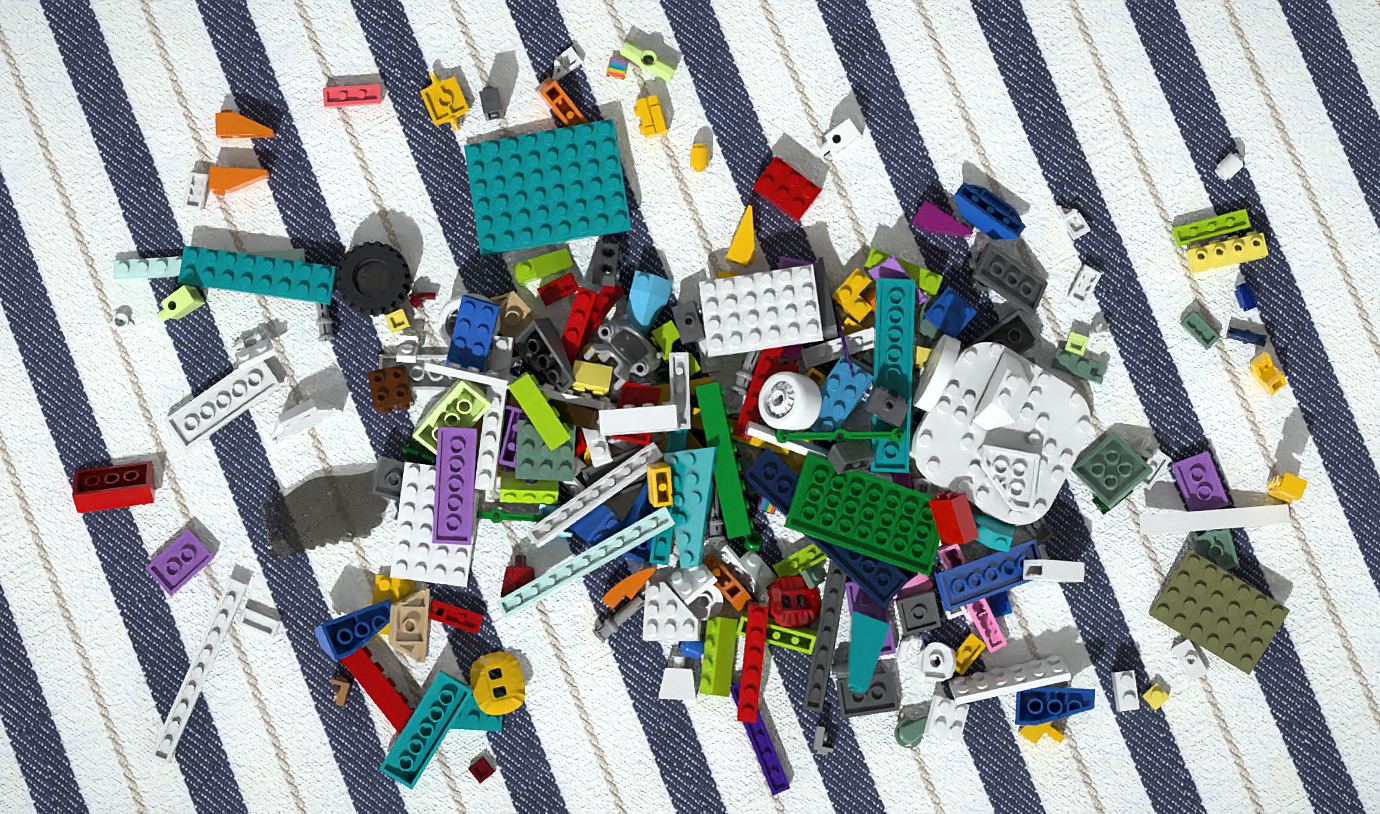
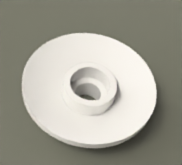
[685,585,724,620]

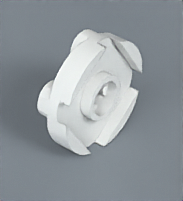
[918,642,956,682]

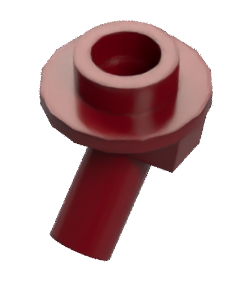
[409,292,436,309]

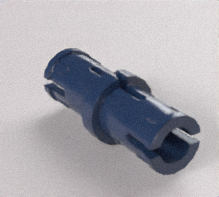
[1226,326,1267,347]

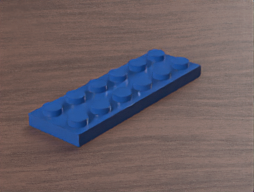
[934,539,1042,611]

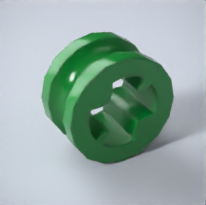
[655,368,670,385]
[744,532,763,551]

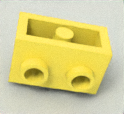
[570,360,613,396]

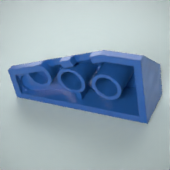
[617,481,657,566]
[314,599,392,661]
[1015,687,1095,726]

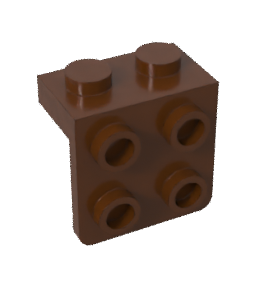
[368,365,414,414]

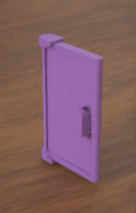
[868,255,928,304]

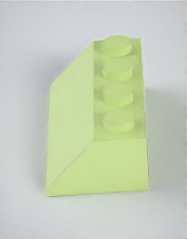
[413,378,492,455]

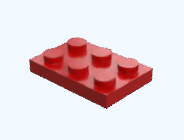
[611,382,661,446]

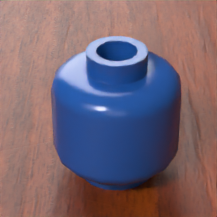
[678,634,705,659]

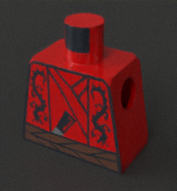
[500,555,536,598]

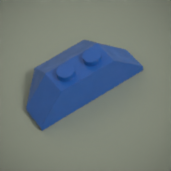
[954,182,1026,240]

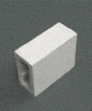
[1023,559,1085,582]

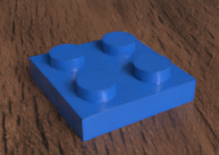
[923,287,977,338]

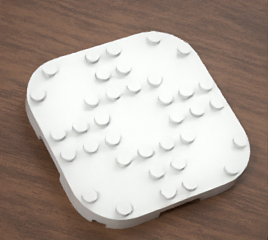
[912,342,1091,526]

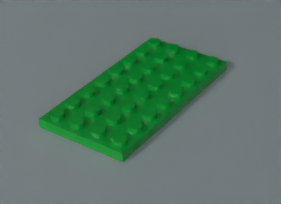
[784,453,940,577]

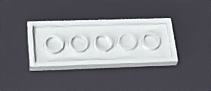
[164,360,281,452]
[948,655,1071,705]

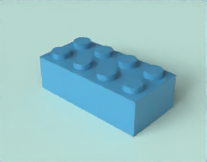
[809,356,874,444]

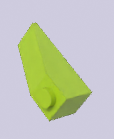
[512,248,574,287]

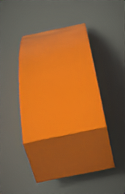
[601,567,656,609]

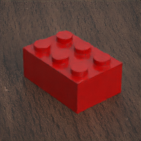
[753,156,822,223]

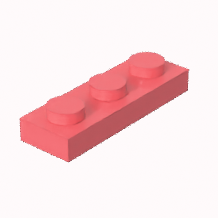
[323,84,382,108]

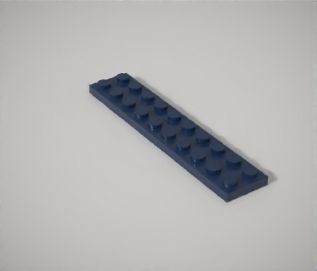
[741,448,909,609]

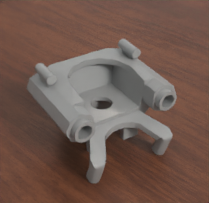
[584,313,665,390]

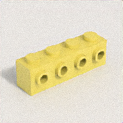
[1186,231,1269,275]

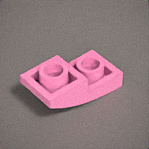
[893,573,933,602]

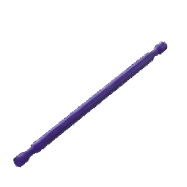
[832,304,855,377]

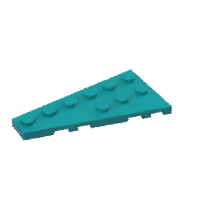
[663,446,718,568]

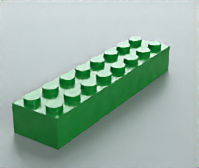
[694,381,754,539]

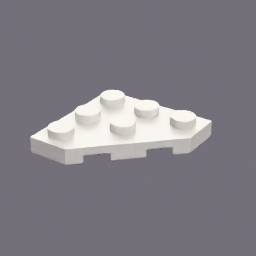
[980,445,1040,513]
[642,582,701,641]

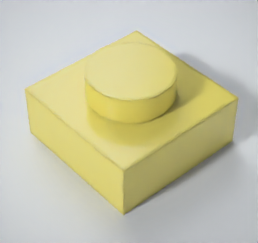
[385,309,410,334]
[1142,683,1170,710]

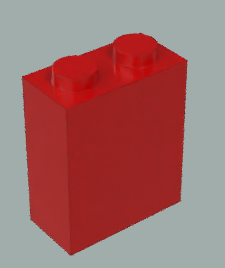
[928,491,979,544]

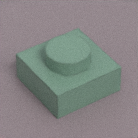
[800,564,826,589]

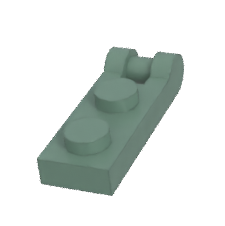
[1051,348,1108,385]

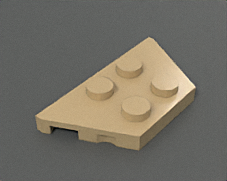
[490,291,539,355]
[389,588,430,663]

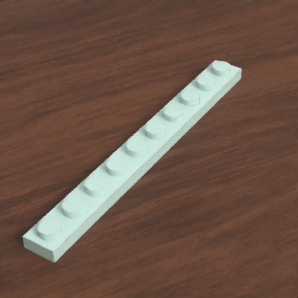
[113,248,306,281]
[496,506,675,619]

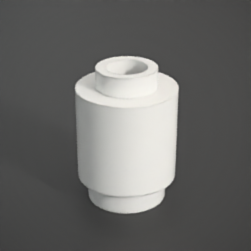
[1215,153,1243,181]

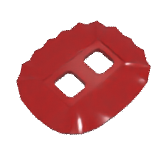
[767,575,820,628]

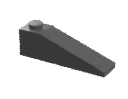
[815,257,838,341]
[514,317,576,393]

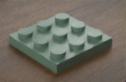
[514,420,576,482]
[1071,432,1153,509]

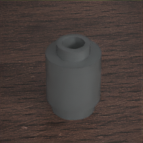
[831,659,848,679]

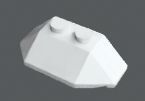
[972,353,1031,430]
[269,397,343,446]

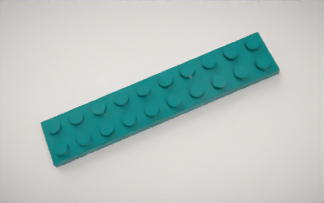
[869,278,916,473]

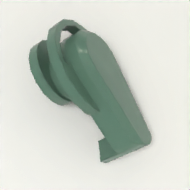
[894,716,928,748]

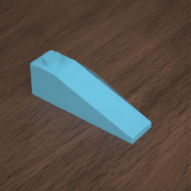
[625,270,673,337]

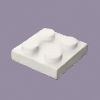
[666,563,718,605]
[924,695,969,742]

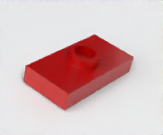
[537,272,579,307]

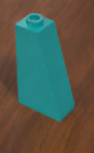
[846,611,890,694]

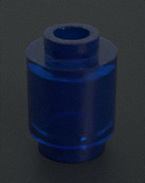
[1233,282,1258,312]

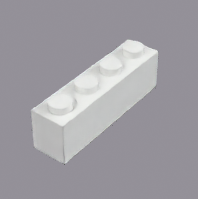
[599,402,680,436]

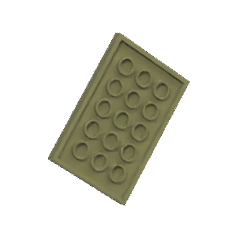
[1149,549,1290,675]

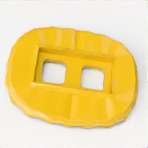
[470,651,526,715]

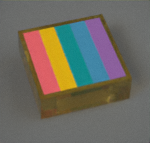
[606,57,629,80]

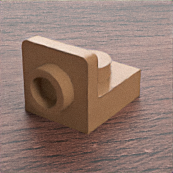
[330,676,351,706]

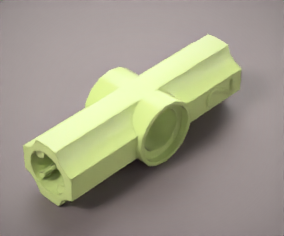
[620,39,677,82]

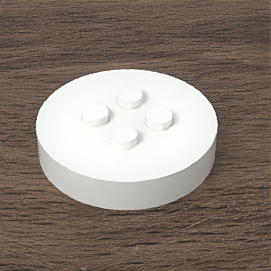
[913,334,960,412]

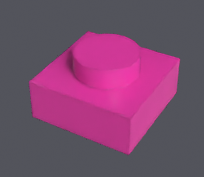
[781,343,804,362]
[891,472,912,489]

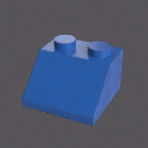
[569,503,625,548]

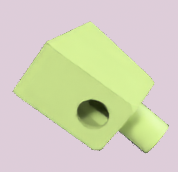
[157,285,205,322]

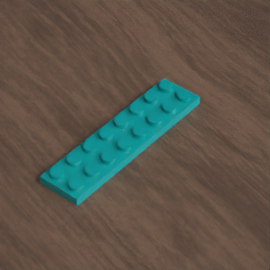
[178,245,337,305]

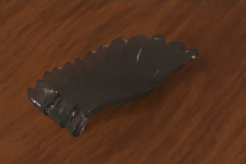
[260,469,388,560]

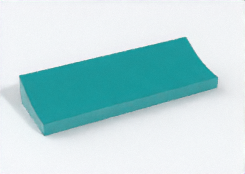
[379,670,475,790]

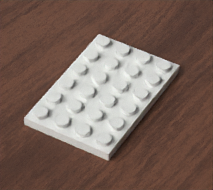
[699,264,824,357]
[390,462,480,587]

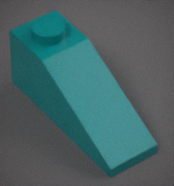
[972,513,1015,553]

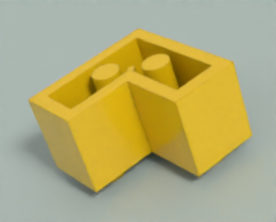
[831,268,873,324]

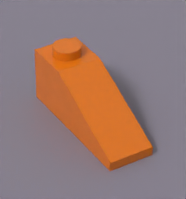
[535,77,588,127]
[215,110,276,139]
[208,166,270,196]
[702,554,753,612]

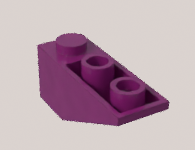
[912,201,973,238]

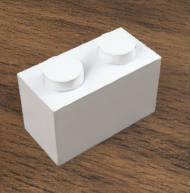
[1111,670,1140,711]

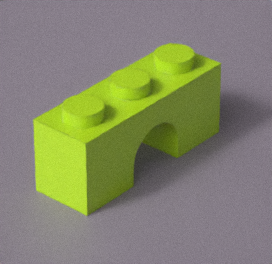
[650,320,701,378]
[500,472,559,504]

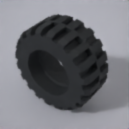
[336,241,412,317]

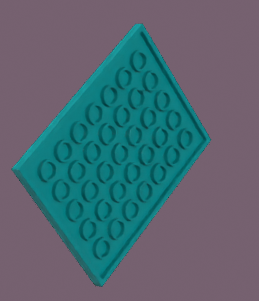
[464,119,632,257]

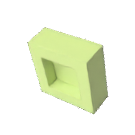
[1064,332,1089,356]

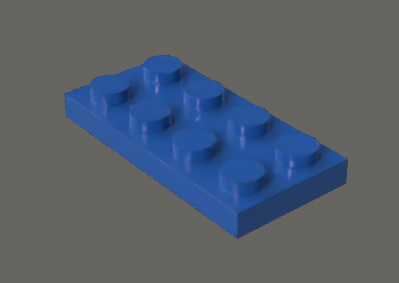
[445,294,501,373]

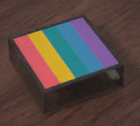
[756,494,776,515]

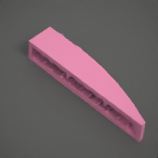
[937,544,1007,653]

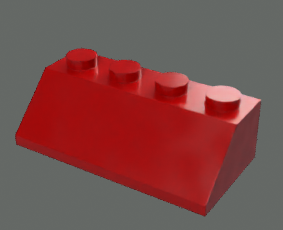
[72,461,155,513]

